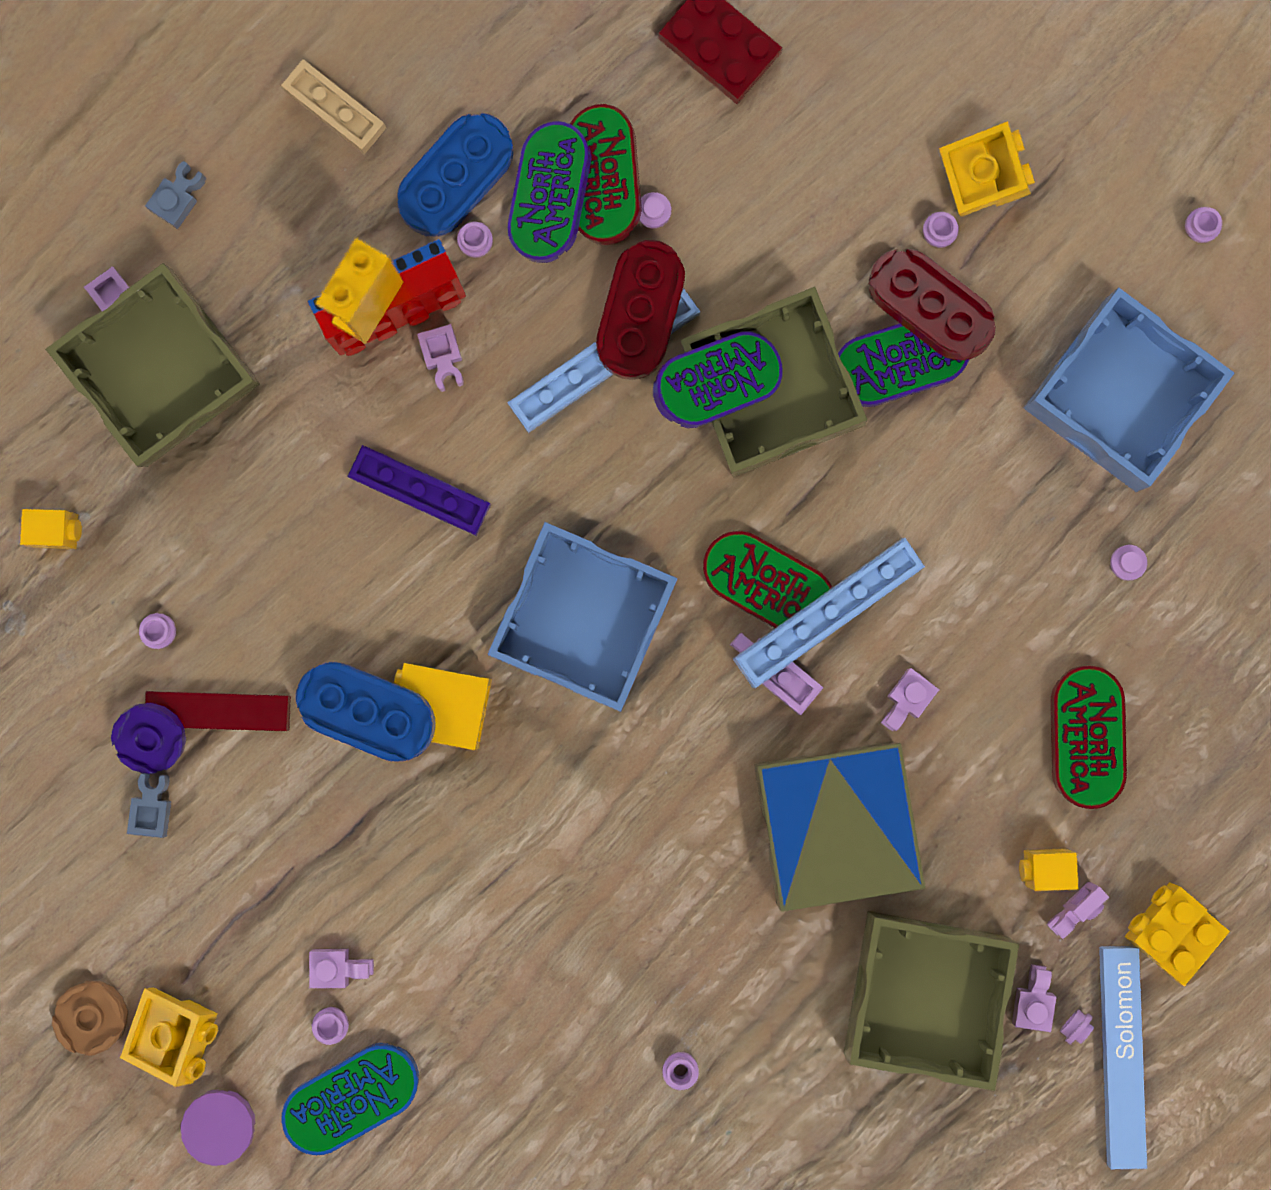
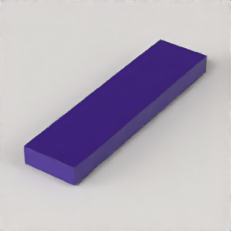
[347,445,491,536]

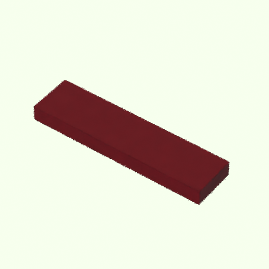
[145,691,291,731]

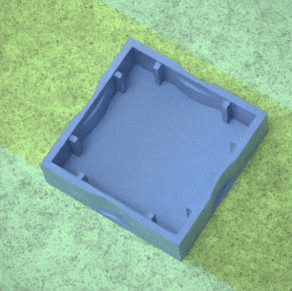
[1023,288,1234,492]
[487,522,678,712]

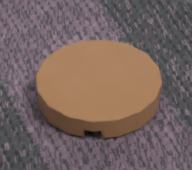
[52,981,128,1056]

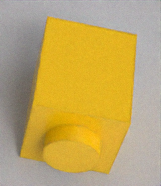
[20,509,82,549]
[1019,849,1079,891]

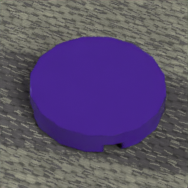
[111,703,186,774]

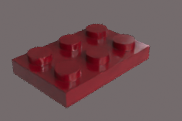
[658,0,783,104]

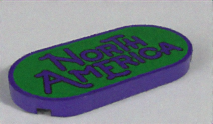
[508,121,591,263]
[838,324,969,407]
[653,332,783,428]

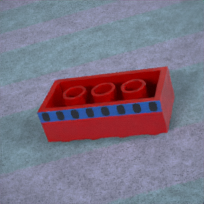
[308,239,466,356]

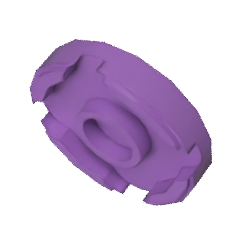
[181,1089,255,1166]

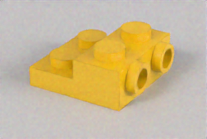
[939,121,1035,217]
[1124,882,1230,987]
[120,987,218,1087]

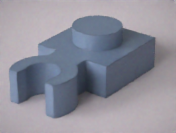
[145,161,206,229]
[127,773,171,838]

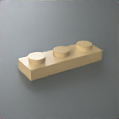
[281,59,386,155]

